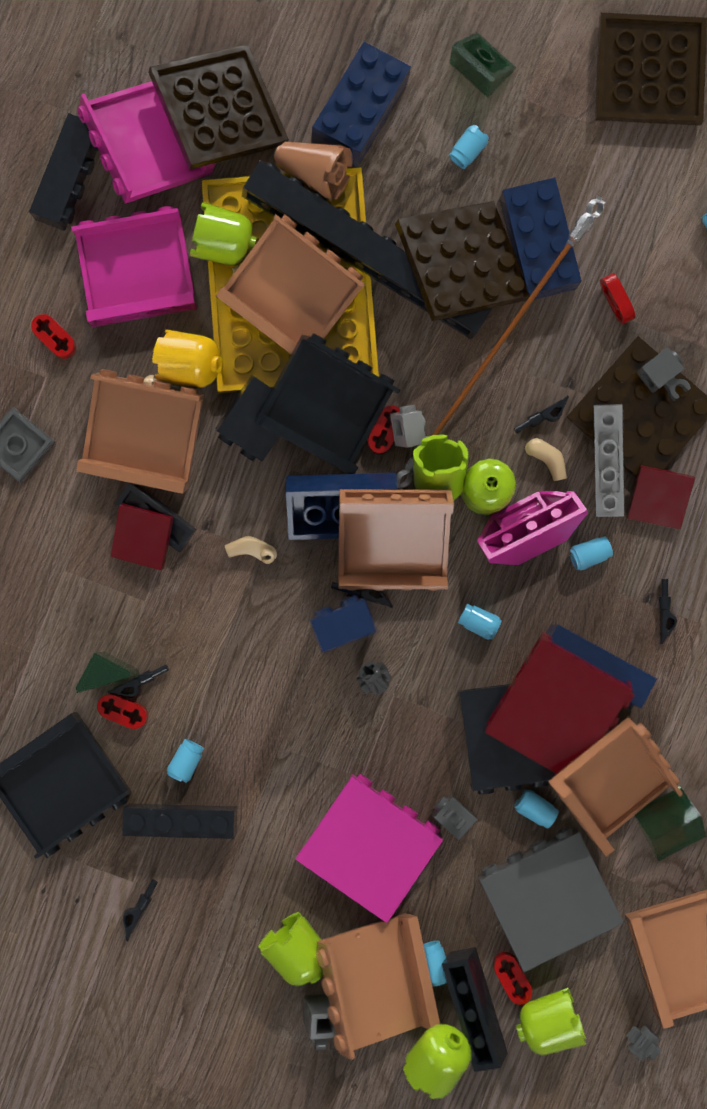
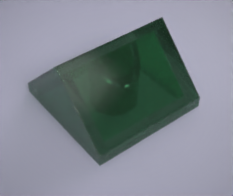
[449,32,516,98]
[75,651,140,693]
[634,787,707,861]

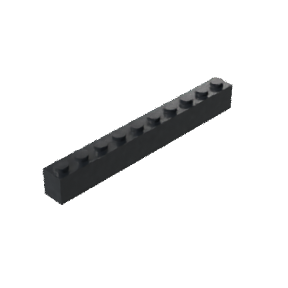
[242,160,492,339]

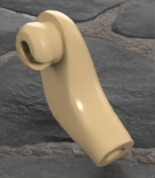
[525,438,567,481]
[225,536,277,564]

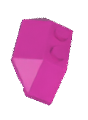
[477,491,588,565]

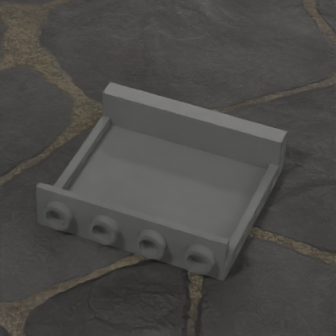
[478,827,624,972]

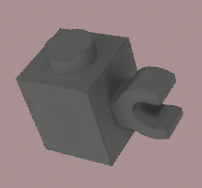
[636,347,691,401]
[433,794,477,840]
[303,995,336,1051]

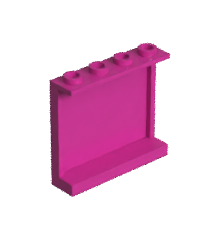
[77,81,216,204]
[71,206,197,327]
[295,774,443,923]

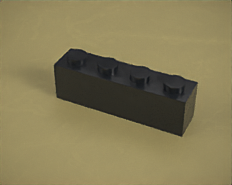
[29,113,99,231]
[122,803,237,839]
[442,947,508,1072]

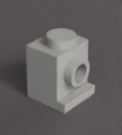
[390,405,429,448]

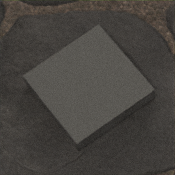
[0,407,56,483]

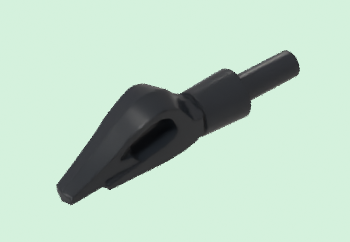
[514,395,569,434]
[659,579,677,644]
[331,582,393,608]
[107,665,169,698]
[123,879,158,941]

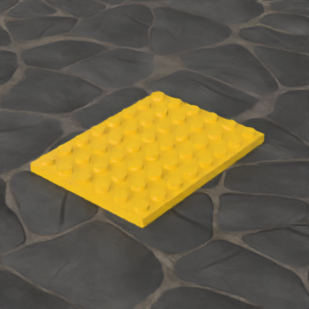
[202,167,379,393]

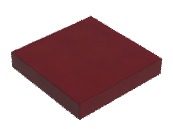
[627,465,695,530]
[110,504,174,570]

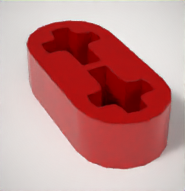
[600,273,636,324]
[31,314,77,359]
[368,405,400,455]
[97,694,149,729]
[493,952,532,1005]

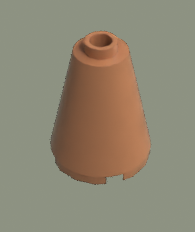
[274,141,353,201]

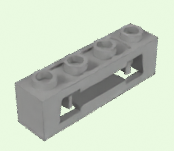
[594,404,624,517]

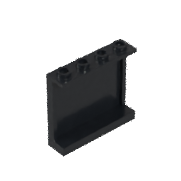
[255,333,400,474]
[458,684,557,795]
[0,712,132,859]

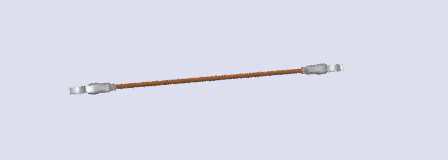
[396,196,606,490]

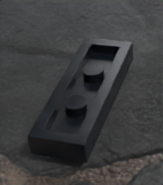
[115,483,197,552]

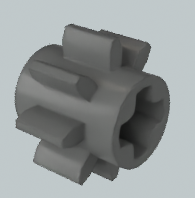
[356,661,392,696]
[626,1025,662,1062]

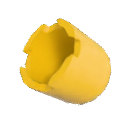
[152,330,223,388]

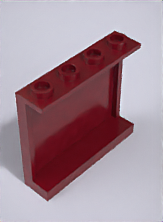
[485,632,634,774]

